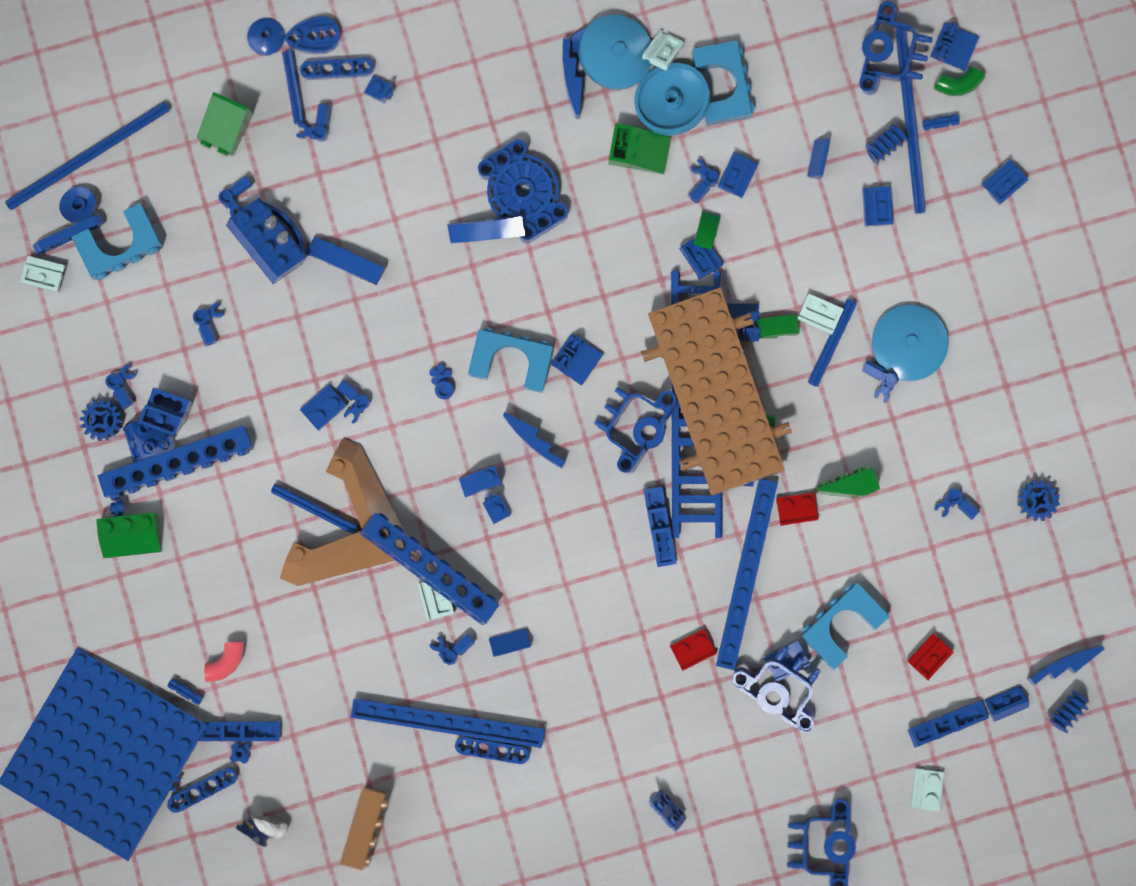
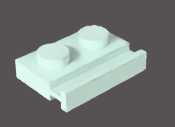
[642,30,684,71]
[20,256,66,293]
[797,294,844,335]
[417,576,454,621]
[910,769,944,811]

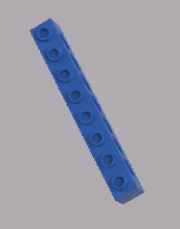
[97,425,253,500]
[359,512,499,626]

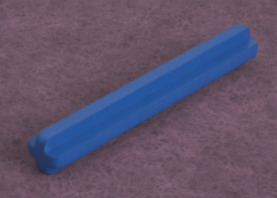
[282,51,304,125]

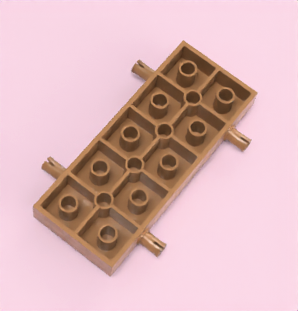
[641,288,792,496]

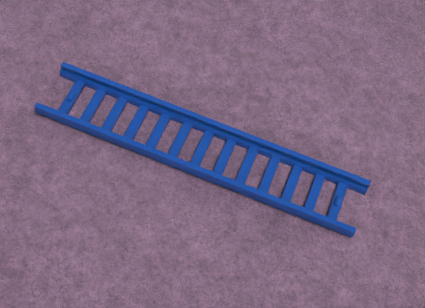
[671,271,722,538]

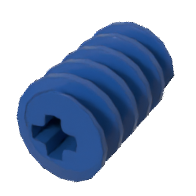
[865,124,908,165]
[1048,690,1089,733]

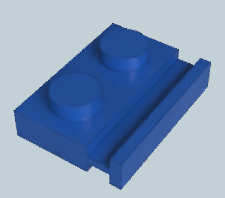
[717,152,758,199]
[981,159,1029,205]
[862,186,893,227]
[679,238,723,280]
[300,385,347,431]
[763,639,811,682]

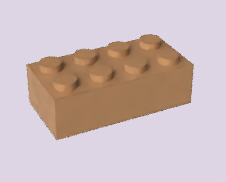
[340,786,389,870]

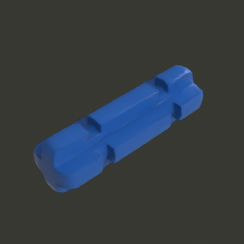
[922,114,960,131]
[167,678,204,705]

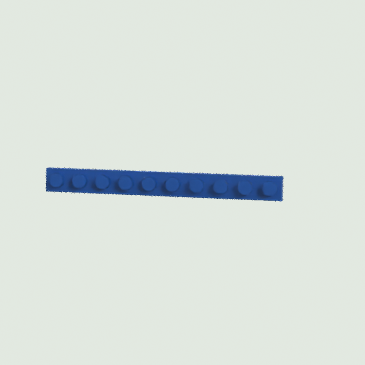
[716,479,778,670]
[350,699,545,748]

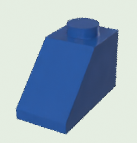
[459,466,501,498]

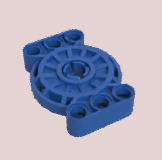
[478,139,568,243]

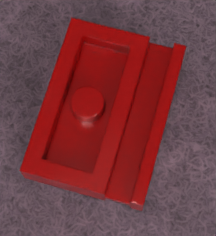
[776,493,819,526]
[670,629,717,671]
[906,633,954,681]

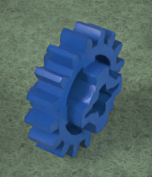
[79,399,123,441]
[1017,480,1060,521]

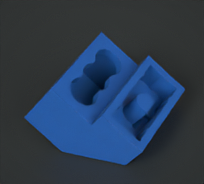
[138,387,192,437]

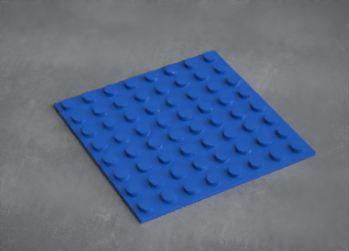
[0,648,208,861]

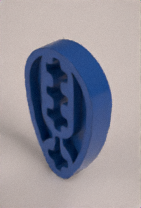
[285,16,341,54]

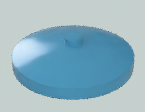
[578,14,652,90]
[634,63,710,136]
[871,305,949,381]

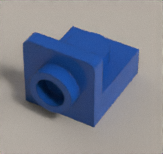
[364,76,394,104]
[483,493,511,524]

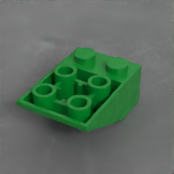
[608,123,671,175]
[814,466,881,499]

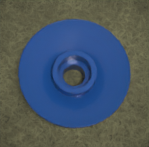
[247,18,285,56]
[59,187,96,223]

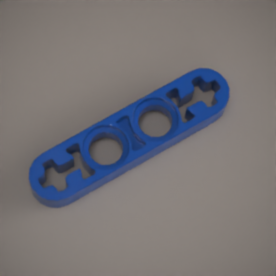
[300,58,374,80]
[33,214,104,255]
[455,737,530,764]
[167,768,238,813]

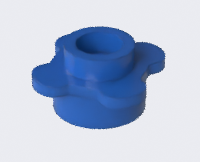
[110,498,123,517]
[230,743,250,764]

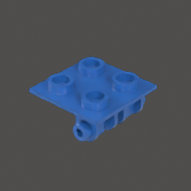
[930,22,979,71]
[727,304,760,342]
[550,333,603,386]
[649,790,686,832]

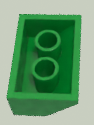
[96,513,161,558]

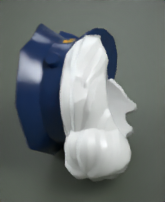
[235,812,288,847]

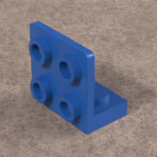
[123,421,176,463]

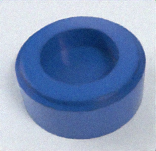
[435,380,454,400]

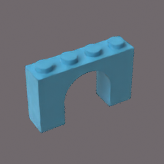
[691,40,754,126]
[71,203,163,281]
[468,328,553,393]
[800,583,890,670]

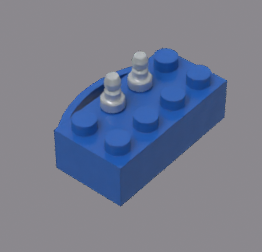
[226,197,307,285]

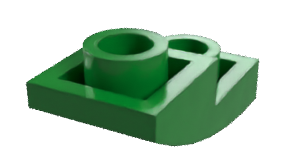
[694,211,720,250]
[756,315,800,339]

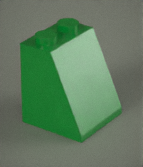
[197,92,253,157]

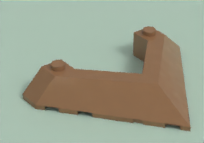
[280,438,416,586]

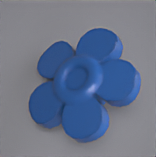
[429,364,451,385]

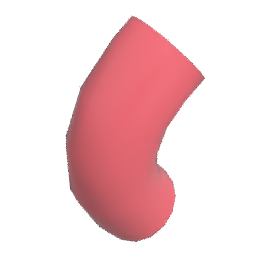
[204,642,244,682]

